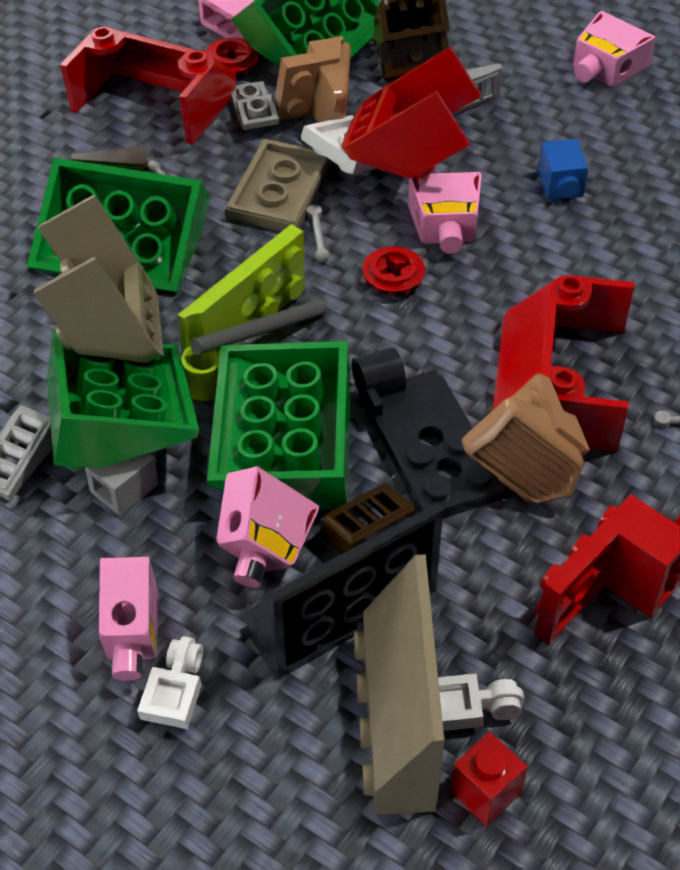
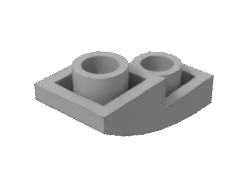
[231,81,279,130]

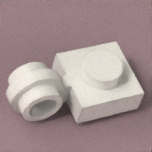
[137,636,203,729]
[438,673,525,731]

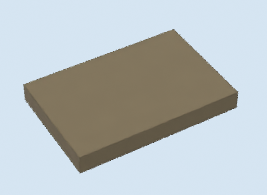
[225,139,332,232]

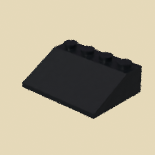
[247,503,444,680]

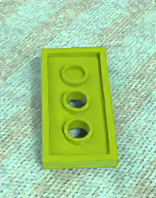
[178,224,305,401]

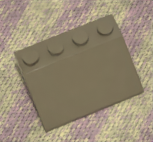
[354,555,444,815]

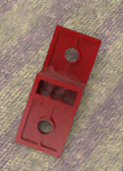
[534,494,680,645]

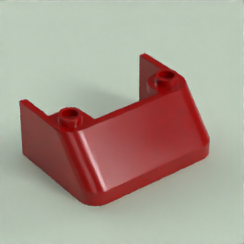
[60,26,237,145]
[341,46,482,180]
[493,275,634,452]

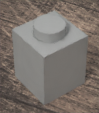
[85,452,159,516]

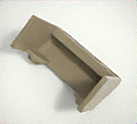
[34,194,164,363]

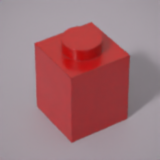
[450,731,528,826]

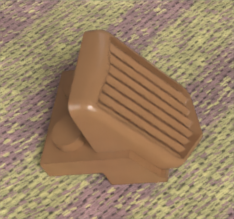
[274,36,351,123]
[461,373,590,503]

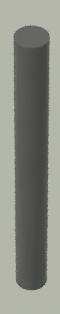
[191,299,327,355]

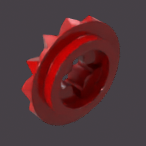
[205,38,259,75]
[362,247,425,298]

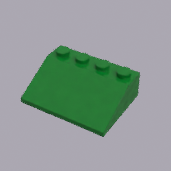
[230,0,380,68]
[27,157,210,294]
[46,332,199,470]
[207,341,351,510]

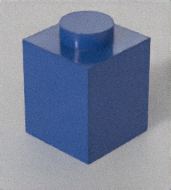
[537,139,588,200]

